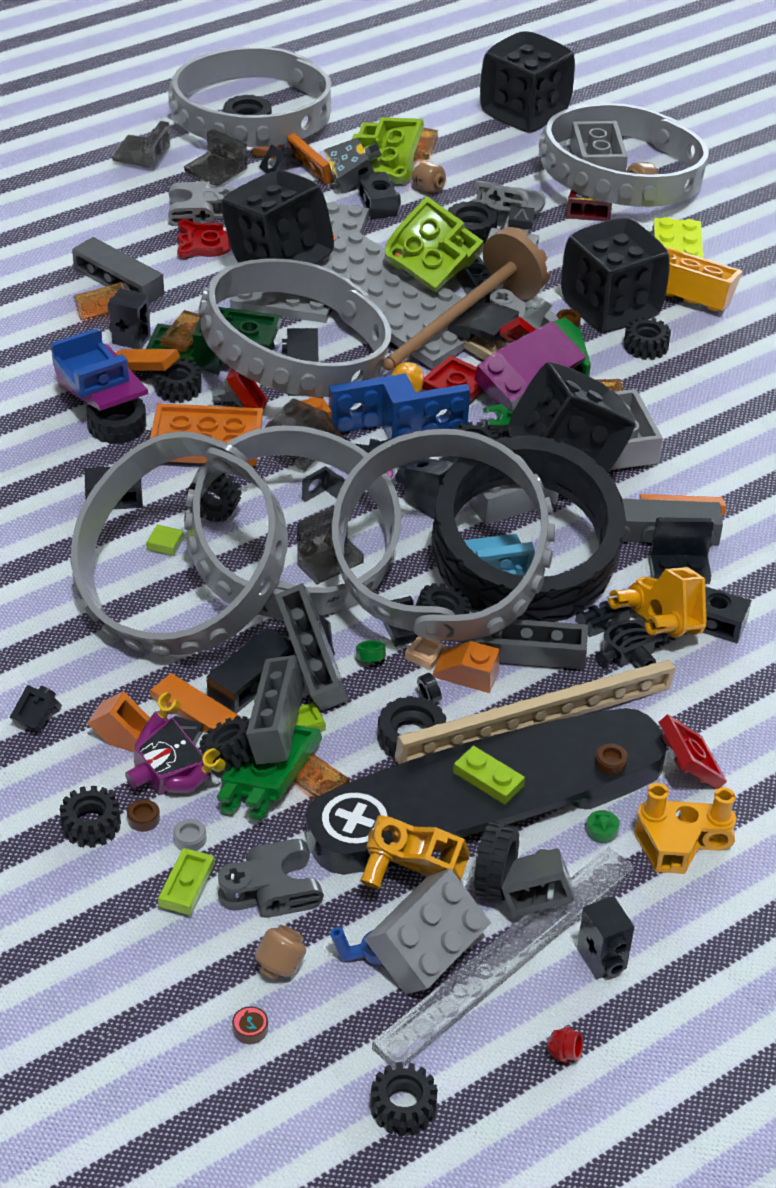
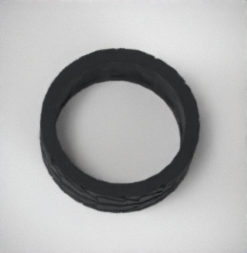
[431,435,626,622]

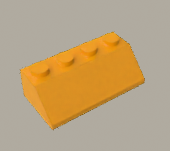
[665,247,743,311]

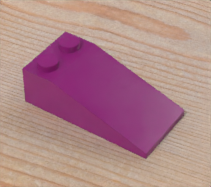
[474,321,586,411]
[54,343,149,411]

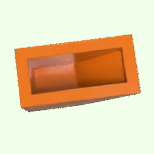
[432,641,500,693]
[87,691,150,752]

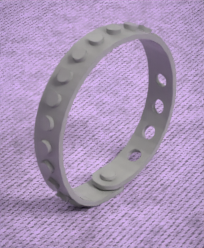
[168,46,331,147]
[538,103,709,207]
[198,259,391,397]
[184,425,401,619]
[332,429,555,641]
[70,431,288,656]

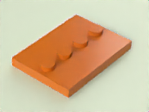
[150,403,263,466]

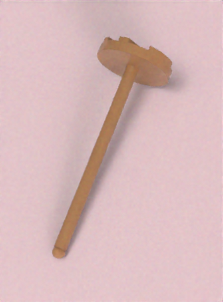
[382,227,550,371]

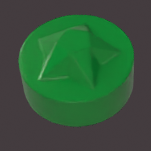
[356,640,386,664]
[586,810,620,843]

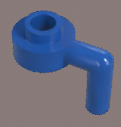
[330,927,382,965]

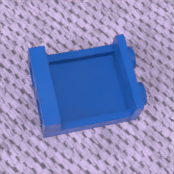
[51,328,129,398]

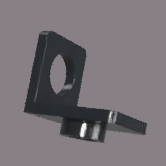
[259,144,303,173]
[302,466,345,502]

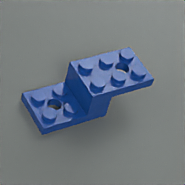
[329,373,470,439]

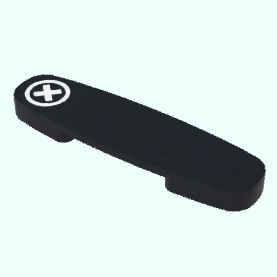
[306,708,667,875]

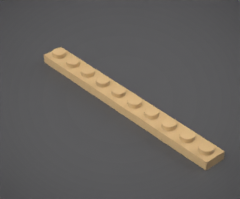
[395,660,675,764]

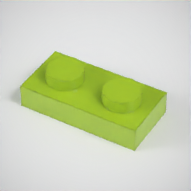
[453,745,525,805]
[158,848,215,915]

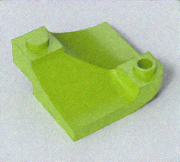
[352,117,425,184]
[385,196,484,292]

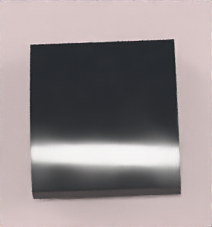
[448,303,519,344]

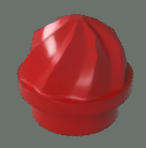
[547,1026,583,1063]

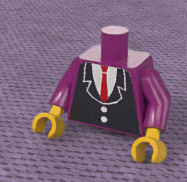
[125,693,226,795]

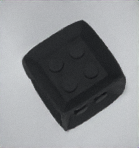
[480,31,575,131]
[222,171,334,264]
[561,218,670,332]
[508,362,635,474]

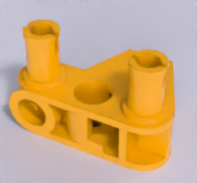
[608,567,707,637]
[634,783,737,874]
[360,815,470,889]

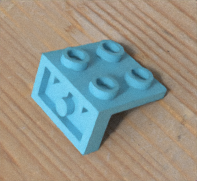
[464,533,535,576]

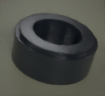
[417,672,442,703]

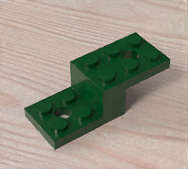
[146,307,281,372]

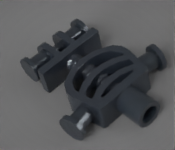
[576,601,668,668]

